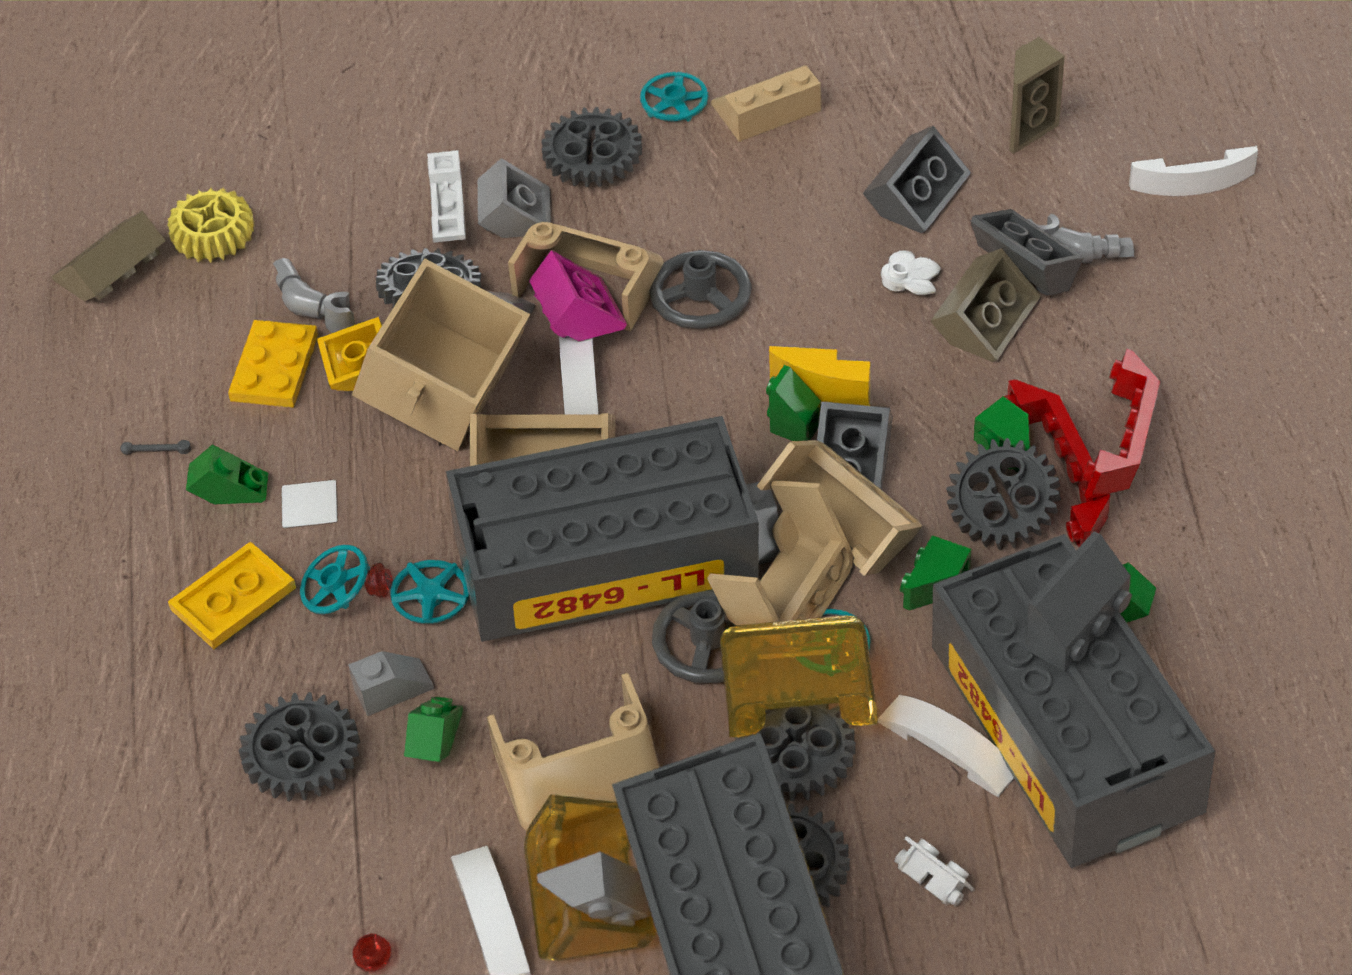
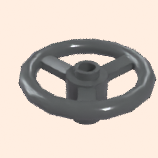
[649,250,752,329]
[652,590,764,683]

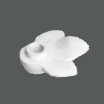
[881,250,941,295]

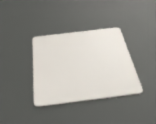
[282,480,337,528]

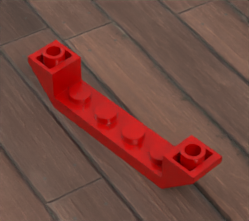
[1082,349,1160,498]
[1004,379,1111,548]

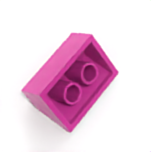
[529,250,627,341]

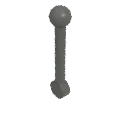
[120,440,191,455]

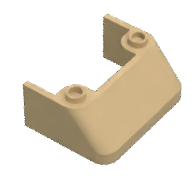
[508,222,663,332]
[470,413,615,466]
[757,440,922,576]
[707,480,853,653]
[487,673,660,833]

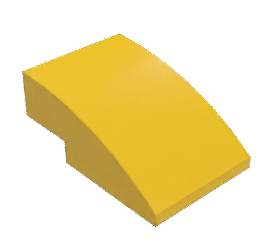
[317,317,382,391]
[769,346,871,406]

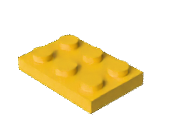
[228,320,318,408]
[168,541,296,649]

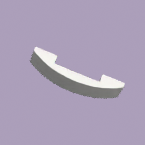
[1129,146,1258,196]
[427,150,466,243]
[559,336,599,414]
[877,695,1015,797]
[451,846,531,975]

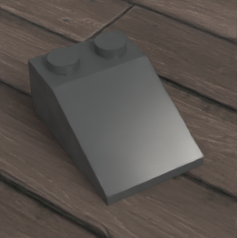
[817,402,893,490]

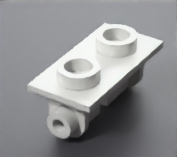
[895,836,974,907]

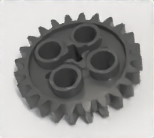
[542,107,642,188]
[376,248,481,308]
[946,438,1061,549]
[735,691,856,801]
[239,692,360,801]
[788,803,850,908]

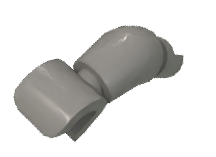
[1027,213,1134,263]
[273,258,355,333]

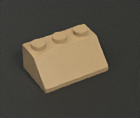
[711,65,821,142]

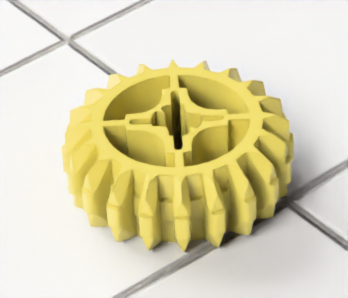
[168,187,254,263]

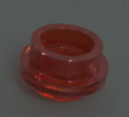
[364,563,393,598]
[352,934,392,972]

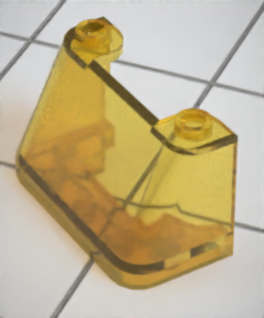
[720,615,878,738]
[524,794,657,961]

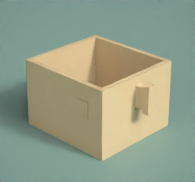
[352,259,530,451]

